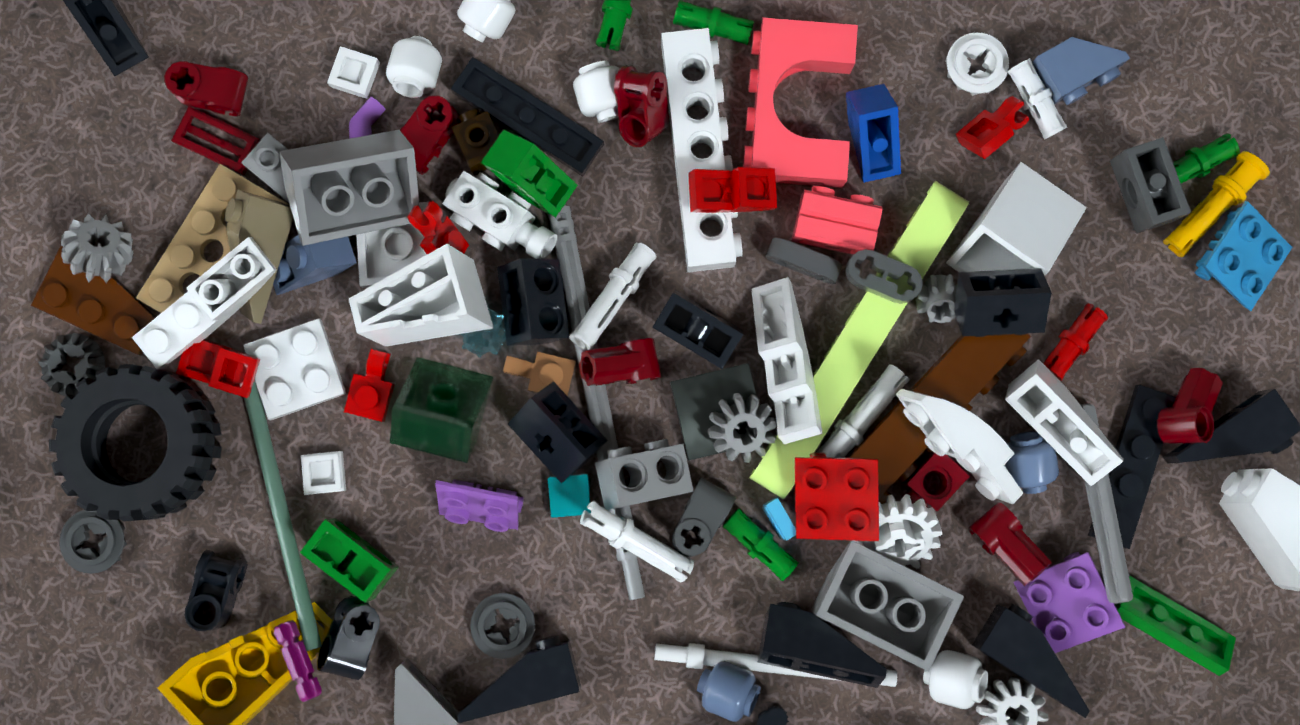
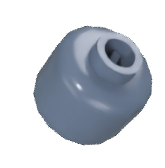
[1004,431,1059,494]
[697,661,761,722]

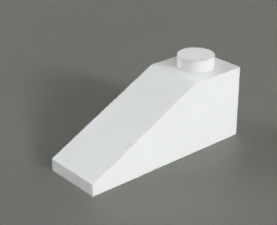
[1005,359,1123,486]

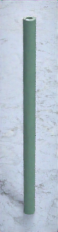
[244,379,322,651]

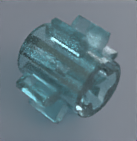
[459,306,506,358]

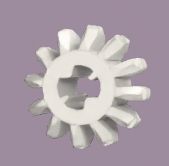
[976,677,1049,725]

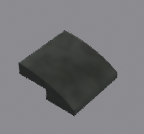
[670,363,756,461]

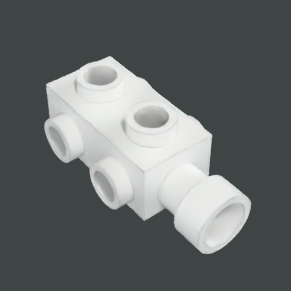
[442,171,557,259]

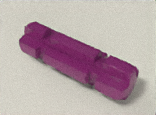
[274,620,322,702]

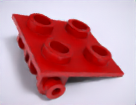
[795,453,879,541]

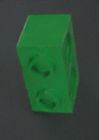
[481,130,578,218]
[299,518,399,603]

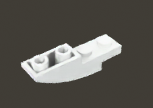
[132,237,277,369]
[896,389,1023,504]

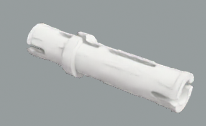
[569,242,656,351]
[816,364,909,458]
[580,501,694,583]

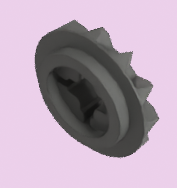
[38,333,105,396]
[60,510,127,574]
[470,593,536,659]

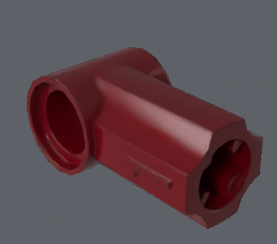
[579,338,661,386]
[1157,368,1223,443]
[968,502,1052,587]

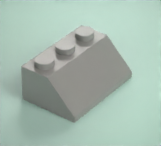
[279,130,420,246]
[811,540,964,672]

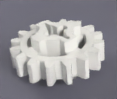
[852,494,942,569]

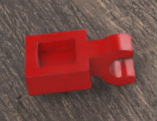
[956,96,1029,159]
[407,201,469,254]
[344,349,395,422]

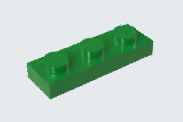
[1115,576,1236,676]

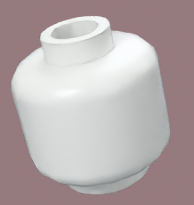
[457,0,516,43]
[386,36,442,98]
[573,61,627,123]
[923,650,988,709]

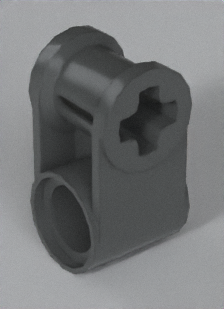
[672,477,736,557]

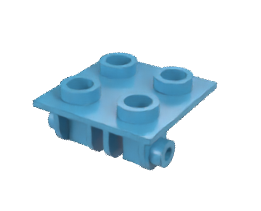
[1195,201,1293,311]

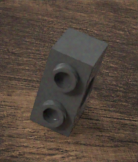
[1110,137,1191,234]

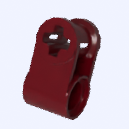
[164,61,249,117]
[614,65,670,147]
[400,95,459,175]

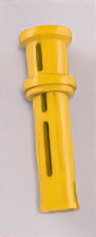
[1163,151,1270,257]

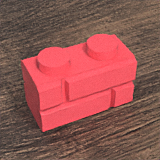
[791,186,883,255]

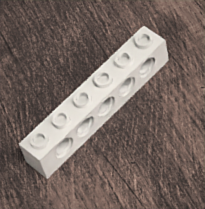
[661,28,742,272]

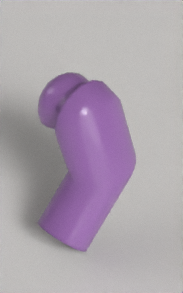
[349,96,386,139]

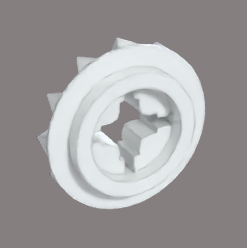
[945,32,1009,96]

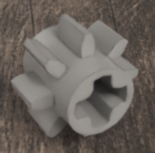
[916,274,957,323]

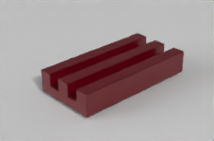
[171,106,260,176]

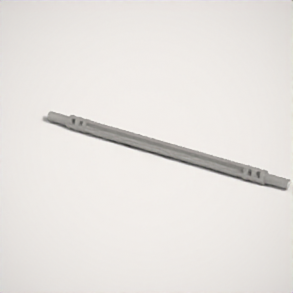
[548,203,645,600]

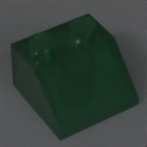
[389,357,494,463]

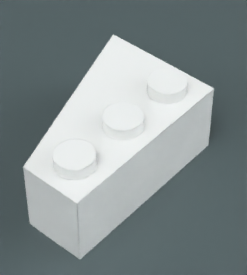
[349,244,494,346]

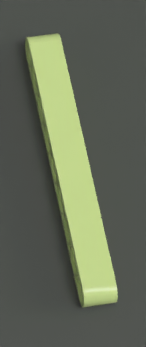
[749,181,969,499]

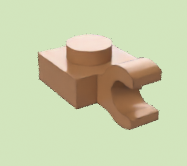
[503,352,576,396]

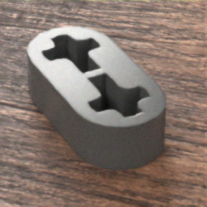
[765,238,843,284]
[845,249,923,304]

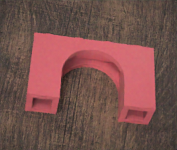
[743,18,858,188]

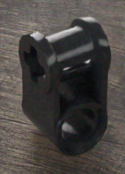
[184,550,248,632]
[317,596,380,680]

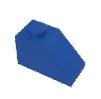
[846,84,901,183]

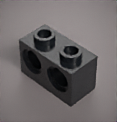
[497,258,569,346]

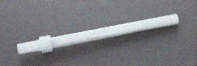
[654,643,897,687]

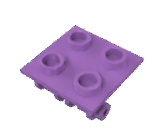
[435,479,524,532]
[1013,552,1125,653]

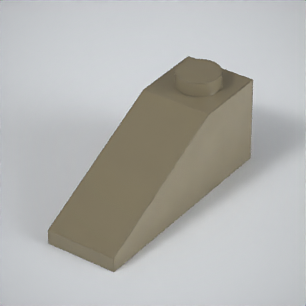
[225,190,293,324]

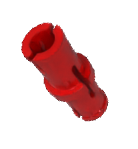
[1043,303,1108,381]

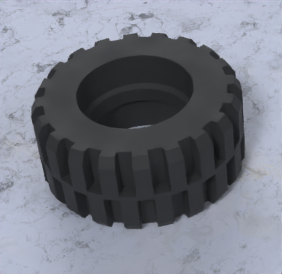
[49,364,222,521]

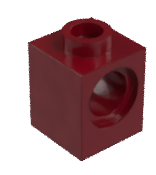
[901,451,970,512]

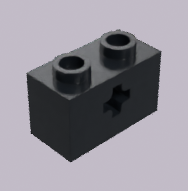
[954,268,1052,337]
[652,289,743,369]
[508,381,608,483]

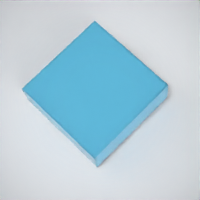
[762,498,796,541]

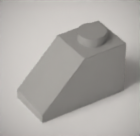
[394,659,459,725]

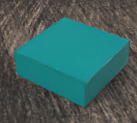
[548,474,591,518]

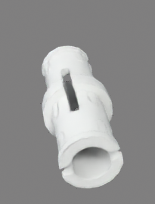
[1007,58,1067,140]

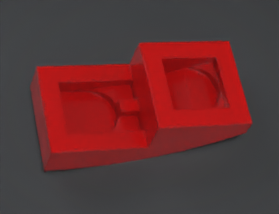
[688,167,777,213]
[176,339,260,398]

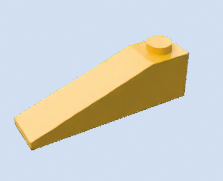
[157,602,332,725]

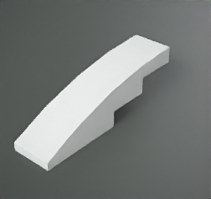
[751,277,823,444]

